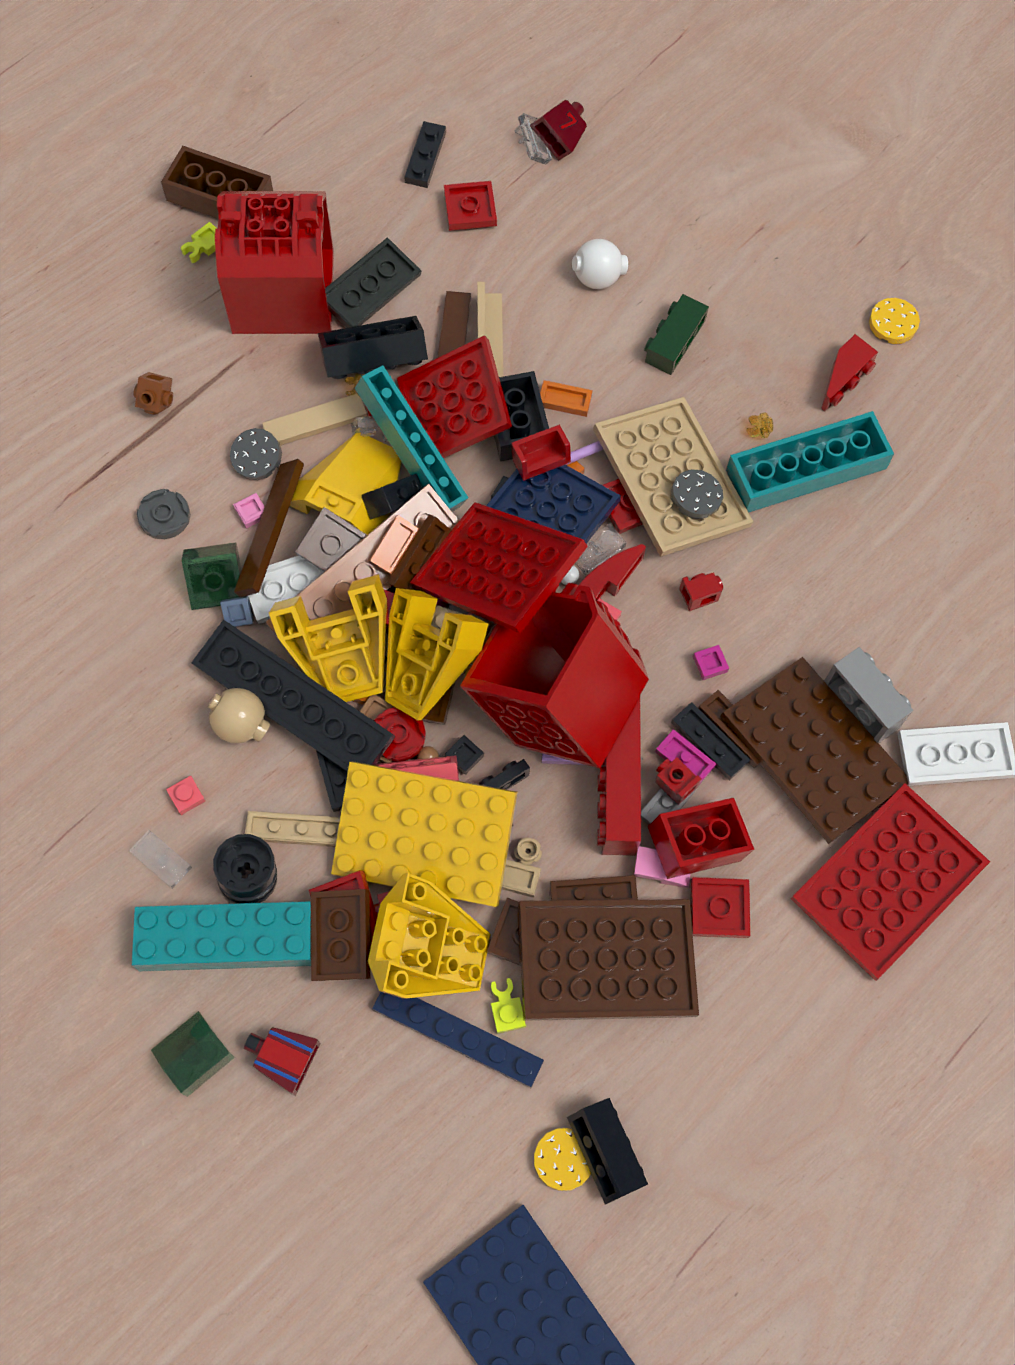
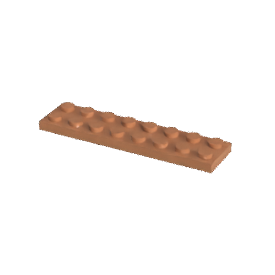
[265,484,459,636]

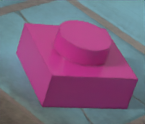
[693,645,729,680]

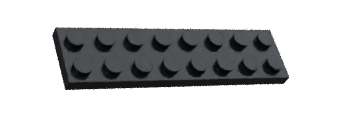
[191,619,395,772]

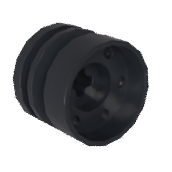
[213,834,277,904]

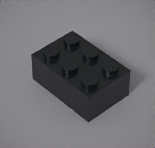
[494,371,549,462]

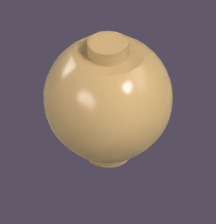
[208,688,270,743]

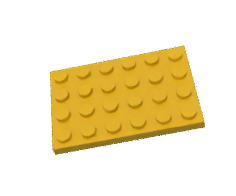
[331,761,518,907]

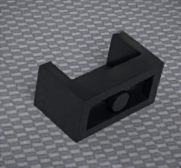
[362,474,422,520]

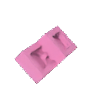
[634,846,691,888]

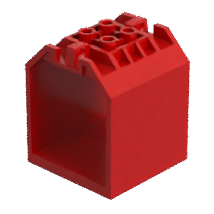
[215,191,334,334]
[460,583,649,768]

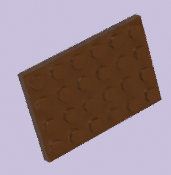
[720,657,908,844]
[518,899,699,1021]

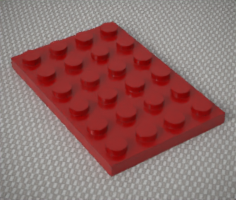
[410,502,588,633]
[791,783,990,981]

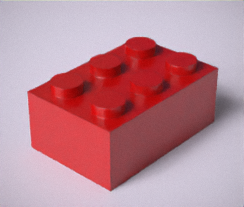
[648,798,755,879]

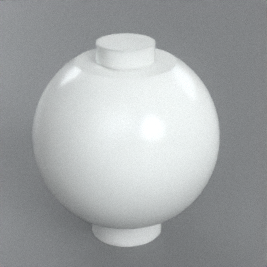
[572,239,628,289]

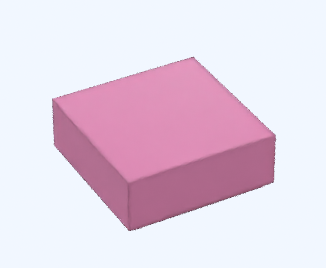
[233,493,265,529]

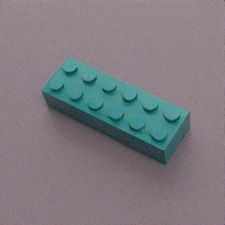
[726,411,894,513]
[132,901,311,972]

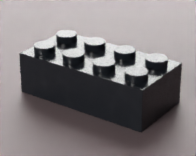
[318,316,428,379]

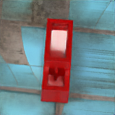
[579,544,646,601]

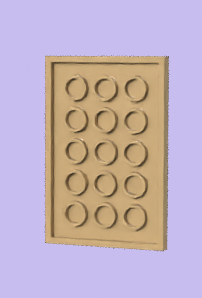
[593,397,753,557]

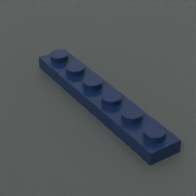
[372,992,544,1088]

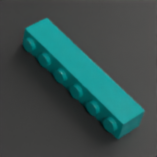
[355,365,469,512]

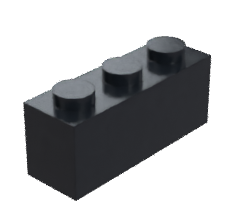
[567,1098,648,1205]

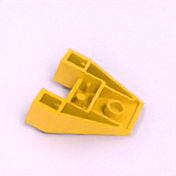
[269,574,387,702]
[385,588,488,720]

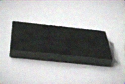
[325,237,422,328]

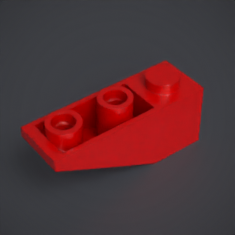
[821,334,878,411]

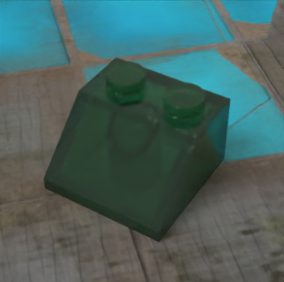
[181,542,242,610]
[151,1011,235,1097]

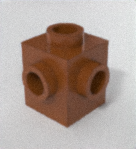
[133,372,173,415]

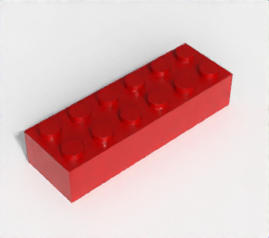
[597,697,641,856]

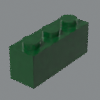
[644,294,709,375]

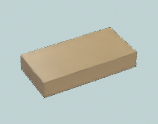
[501,859,541,898]

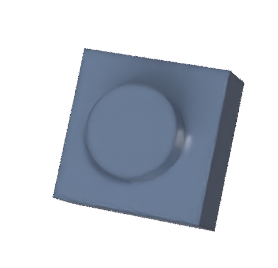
[220,596,254,627]

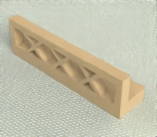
[477,282,503,377]

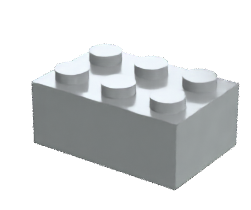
[824,647,914,743]

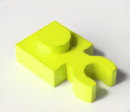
[181,222,216,263]
[491,978,526,1034]

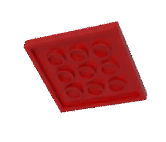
[397,335,512,458]

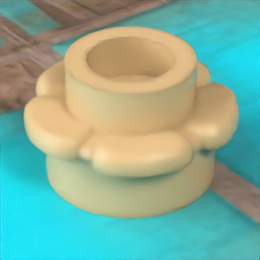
[514,838,542,865]

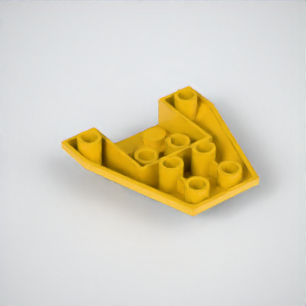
[290,431,402,535]
[368,873,491,998]

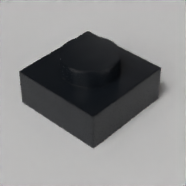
[445,735,484,775]

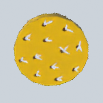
[869,298,920,344]
[534,1128,591,1191]

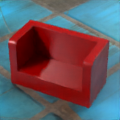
[511,424,571,481]

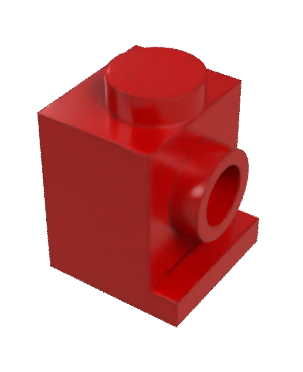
[679,572,723,611]
[655,757,702,805]

